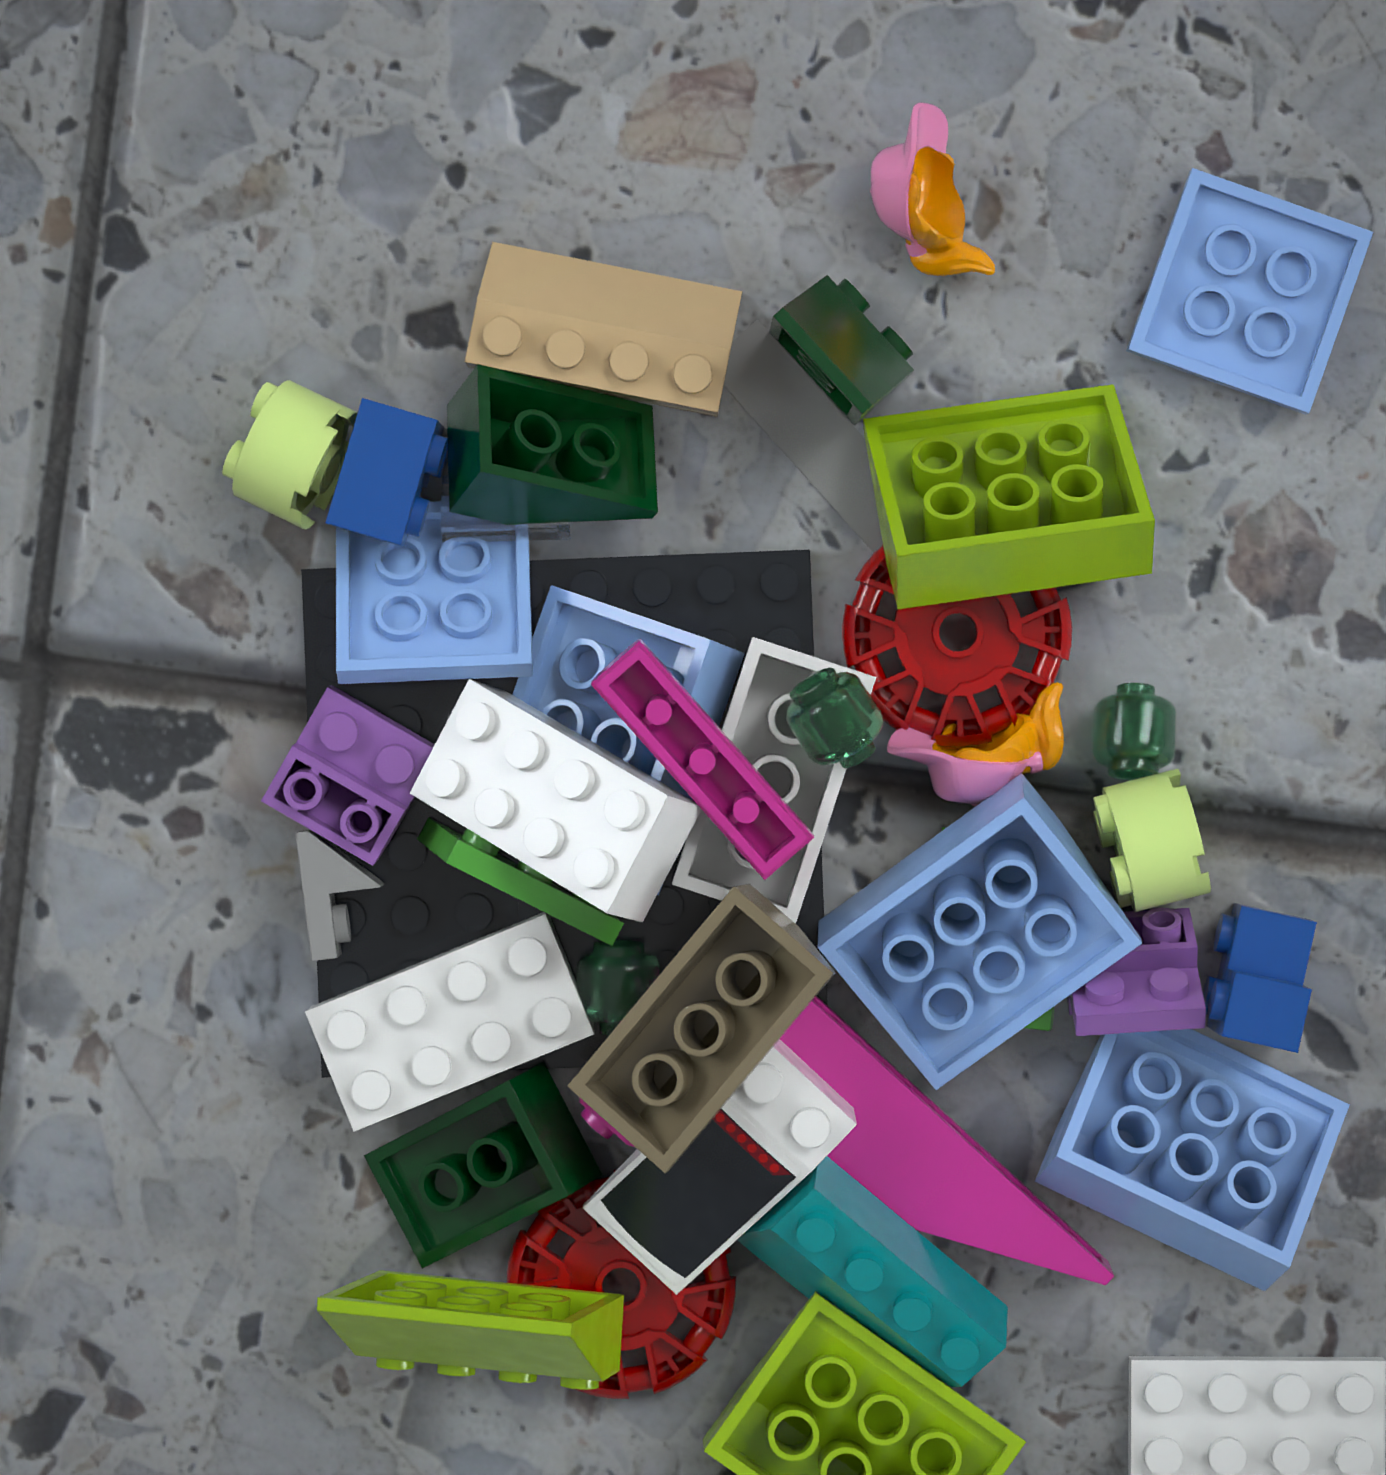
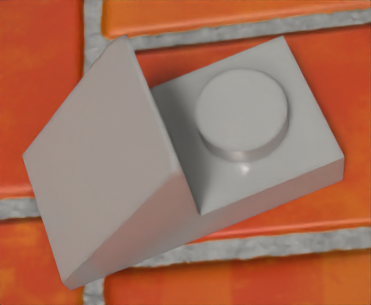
[295,830,384,961]

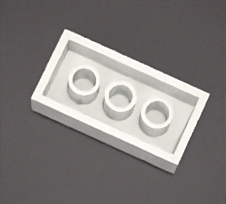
[672,637,876,924]
[410,679,702,923]
[305,912,596,1132]

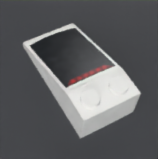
[583,1040,857,1295]

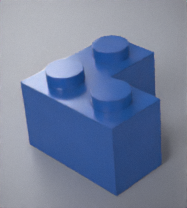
[325,398,448,547]
[1203,903,1317,1053]

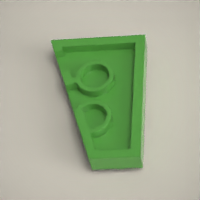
[417,817,624,946]

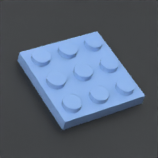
[1126,168,1373,415]
[336,501,533,684]

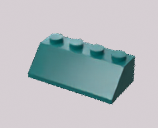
[737,1156,1008,1388]

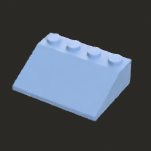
[512,585,745,895]
[817,773,1142,1090]
[1035,1029,1350,1291]

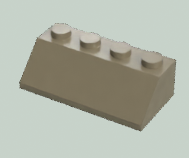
[567,884,836,1173]

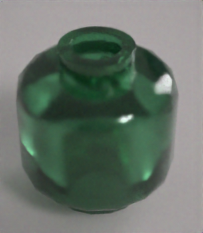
[786,667,883,769]
[1092,683,1176,780]
[577,940,660,1035]

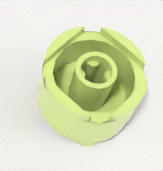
[222,380,358,529]
[1093,769,1211,912]

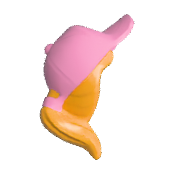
[870,103,995,276]
[887,682,1064,807]

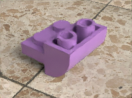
[261,685,435,866]
[1067,907,1206,1036]

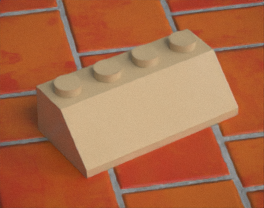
[465,242,742,417]

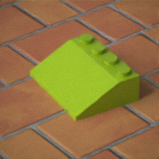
[863,384,1155,609]
[317,1270,624,1390]
[703,1291,1026,1475]

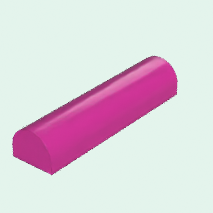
[591,638,814,880]

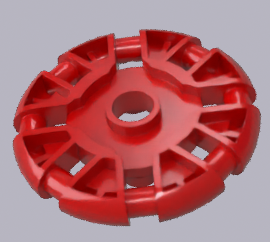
[842,545,1072,748]
[507,1170,736,1399]

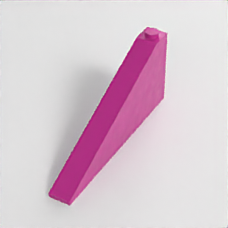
[579,996,1114,1286]

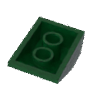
[769,275,914,425]
[447,364,658,525]
[364,1062,602,1269]

